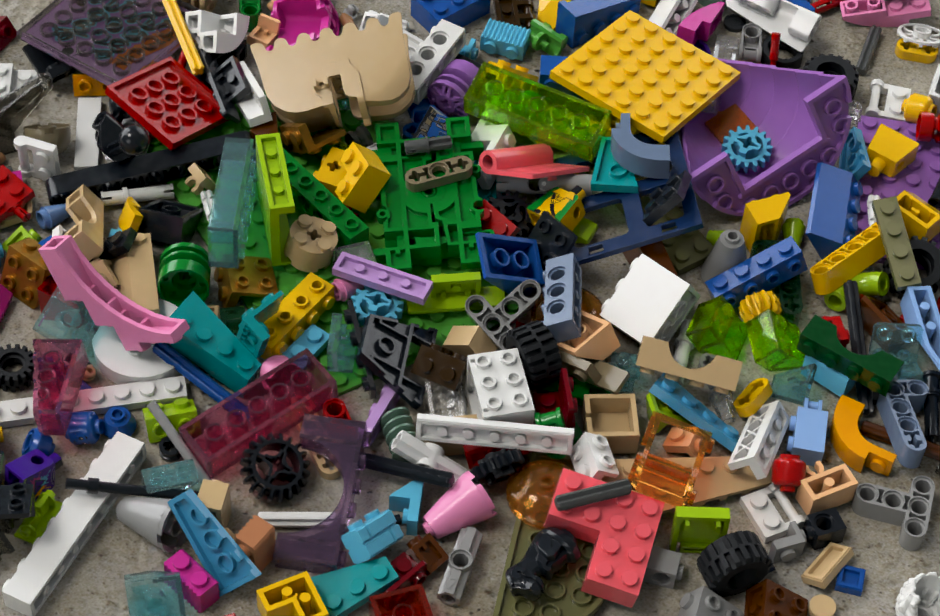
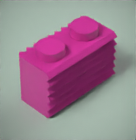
[164,549,220,613]

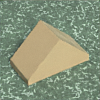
[442,326,497,357]

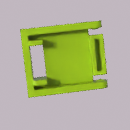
[669,506,730,553]

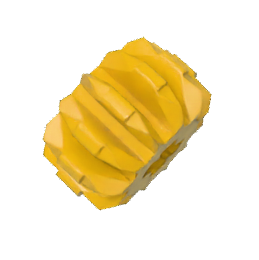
[738,290,782,328]

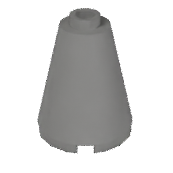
[700,230,747,286]
[116,496,187,552]

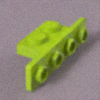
[406,272,505,314]

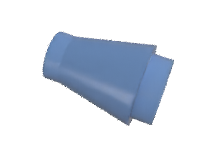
[36,203,71,229]

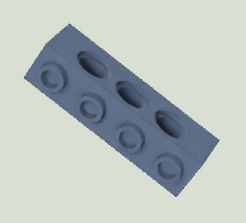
[541,253,582,343]

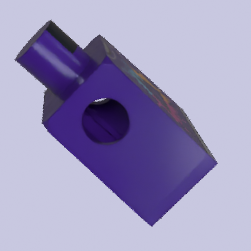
[5,449,63,502]

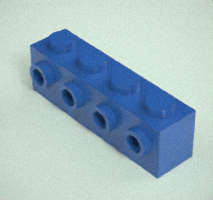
[705,236,808,315]

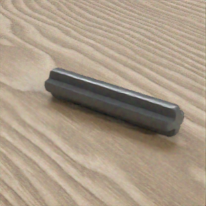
[856,25,882,76]
[554,478,632,511]

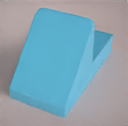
[389,480,424,536]

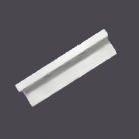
[237,61,273,128]
[727,400,790,480]

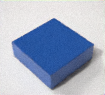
[834,565,866,597]

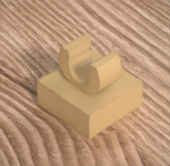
[185,163,218,195]

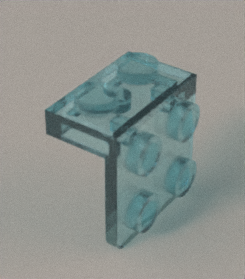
[868,322,923,381]

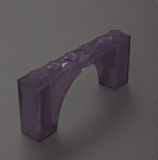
[273,414,371,574]

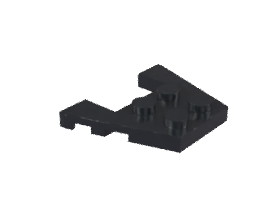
[356,314,438,410]

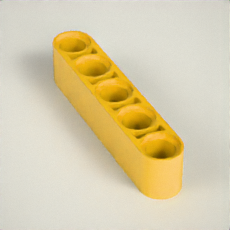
[810,222,886,295]

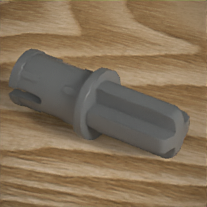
[404,135,452,156]

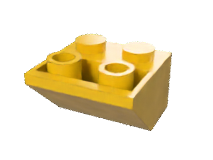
[897,190,940,242]
[739,192,791,255]

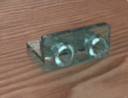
[327,313,356,373]
[141,459,199,493]

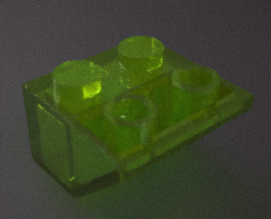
[686,295,749,360]
[745,309,805,372]

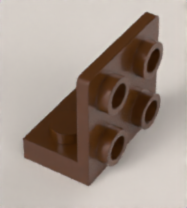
[744,579,808,616]

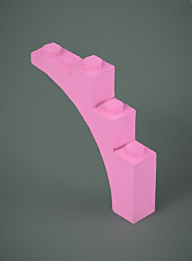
[38,235,190,352]

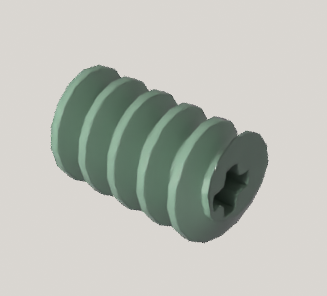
[380,407,416,463]

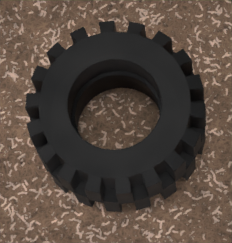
[803,54,859,106]
[882,236,940,300]
[506,320,562,390]
[697,530,772,597]

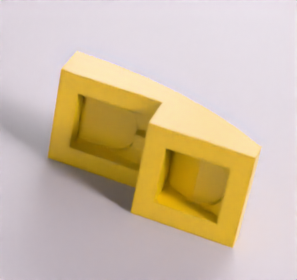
[118,196,144,232]

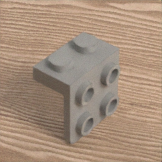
[678,586,744,616]

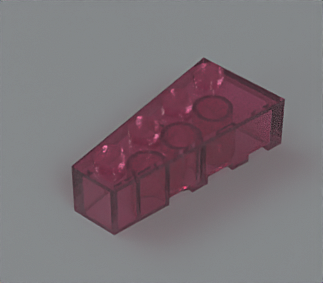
[33,339,89,435]

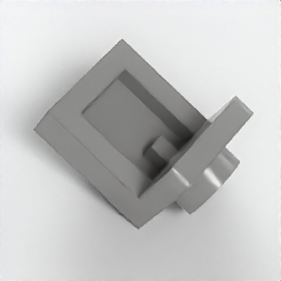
[769,521,807,563]

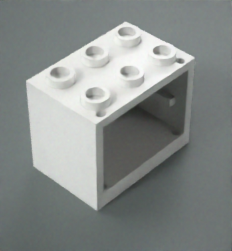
[600,253,701,344]
[465,348,535,424]

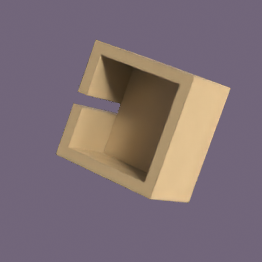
[581,393,640,454]

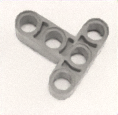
[465,279,541,350]
[851,475,935,551]

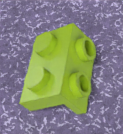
[142,398,200,443]

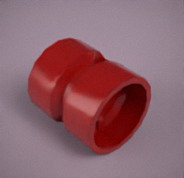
[916,111,940,143]

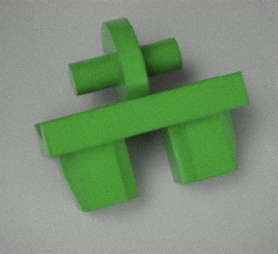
[529,19,568,56]

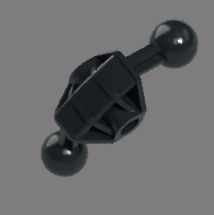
[92,98,150,162]

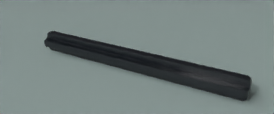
[843,280,874,416]

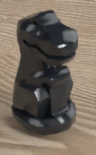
[505,527,581,601]

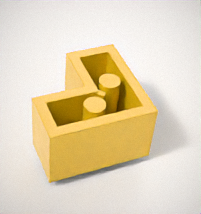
[335,142,391,213]
[256,571,329,616]

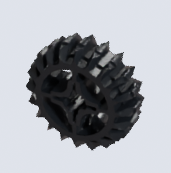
[240,432,310,503]

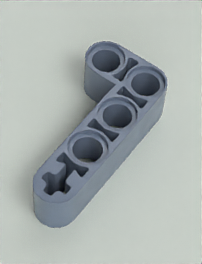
[877,380,929,469]

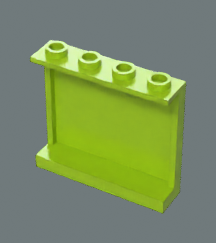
[255,133,295,266]

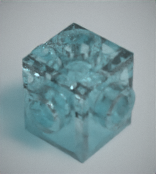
[606,352,641,392]

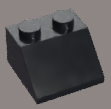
[137,198,204,247]

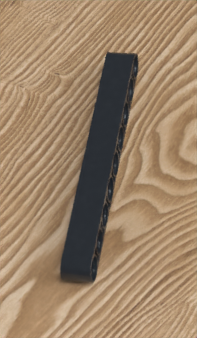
[45,131,256,205]

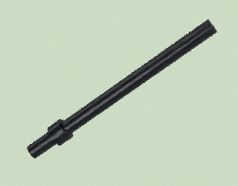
[65,477,199,499]

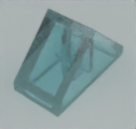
[771,363,817,406]

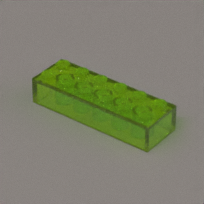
[464,61,612,162]

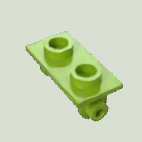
[14,489,62,544]

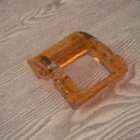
[627,410,715,507]

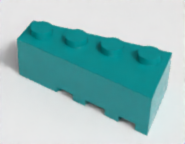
[166,291,262,396]

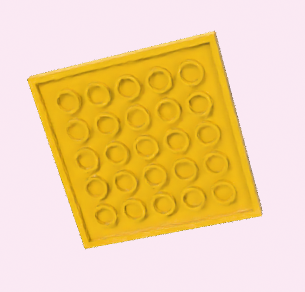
[549,10,741,144]

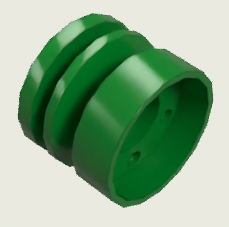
[157,242,212,307]

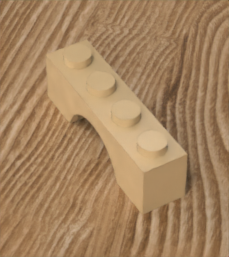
[64,184,104,261]
[635,335,743,395]

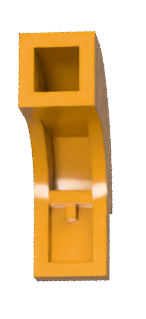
[830,394,897,477]

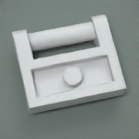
[865,79,911,122]
[14,135,61,181]
[739,483,805,544]

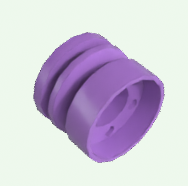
[427,59,488,118]

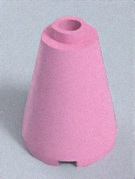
[421,471,497,539]

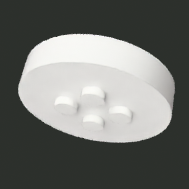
[92,299,191,385]

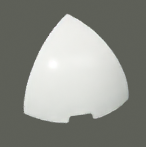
[185,10,250,54]

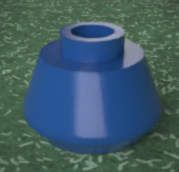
[103,406,137,439]
[22,427,55,456]

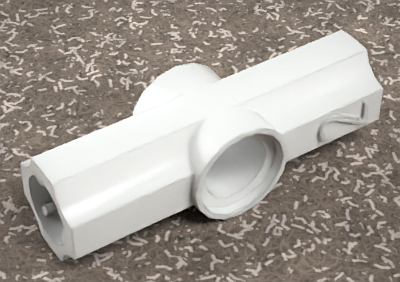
[391,430,467,484]

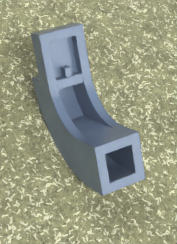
[610,113,670,179]

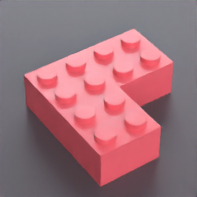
[544,468,665,608]

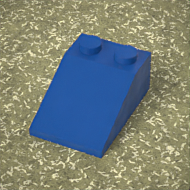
[475,232,545,296]

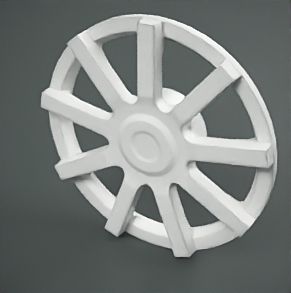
[896,23,940,48]

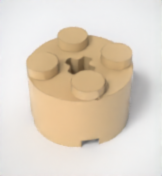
[284,214,338,273]

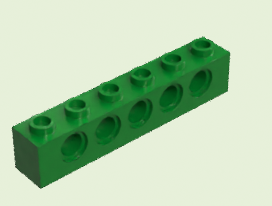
[283,148,369,255]

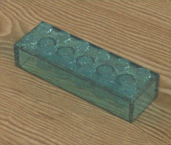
[207,137,257,269]

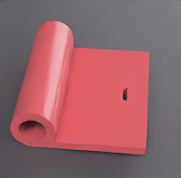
[479,143,589,181]

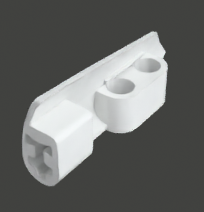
[726,0,822,53]

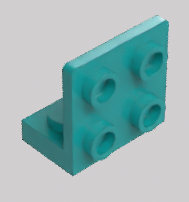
[236,290,284,358]

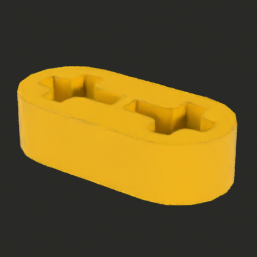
[895,38,939,64]
[733,378,773,418]

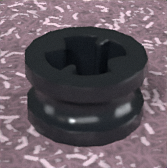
[159,436,182,462]

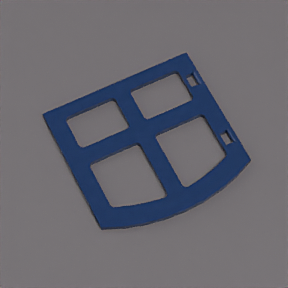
[536,131,704,265]

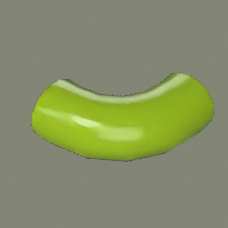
[824,272,889,312]

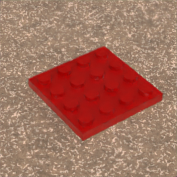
[105,56,230,150]

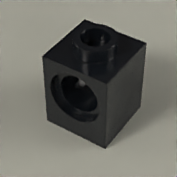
[802,507,847,550]

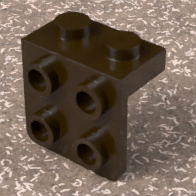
[410,343,467,392]

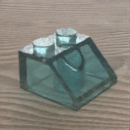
[32,286,100,355]

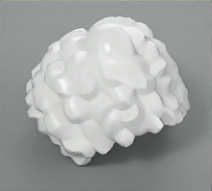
[895,572,940,616]

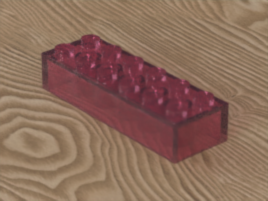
[178,348,339,479]

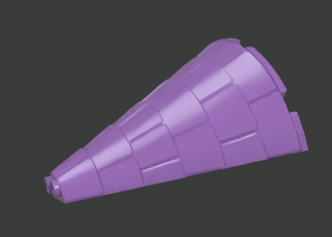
[680,58,852,216]

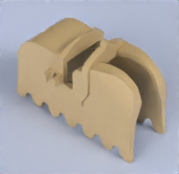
[250,12,416,133]

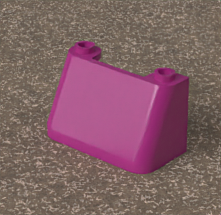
[266,0,340,51]

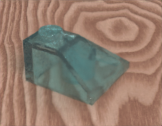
[124,570,186,616]

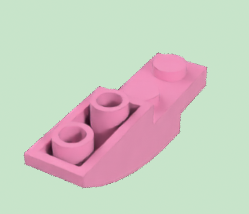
[840,0,931,27]

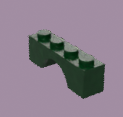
[797,315,904,397]

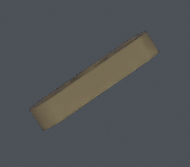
[405,156,473,192]

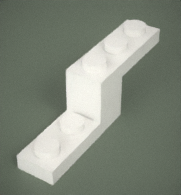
[471,95,517,190]

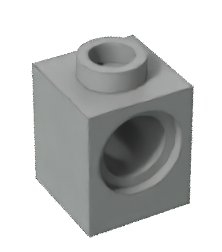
[643,546,685,589]

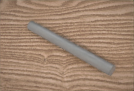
[147,400,211,484]

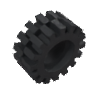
[0,344,37,393]

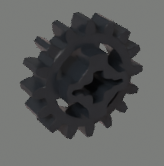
[488,190,533,238]
[469,448,525,486]

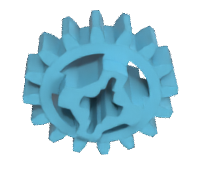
[721,125,773,173]
[351,286,404,327]

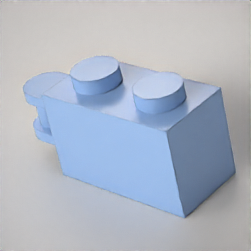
[786,397,828,466]

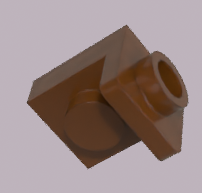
[405,533,449,576]

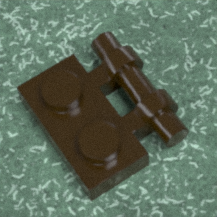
[493,0,536,29]

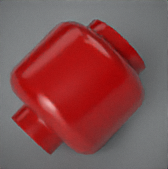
[771,454,806,493]

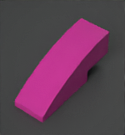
[676,1,725,45]

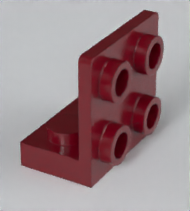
[532,368,578,428]

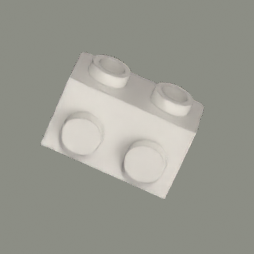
[570,432,619,480]

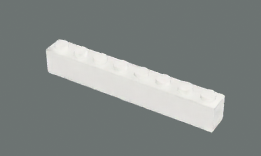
[2,431,146,616]

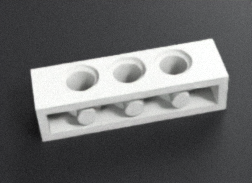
[409,19,466,105]

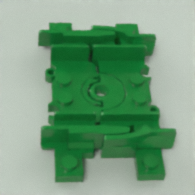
[372,116,494,274]

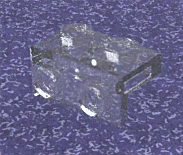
[424,380,468,416]

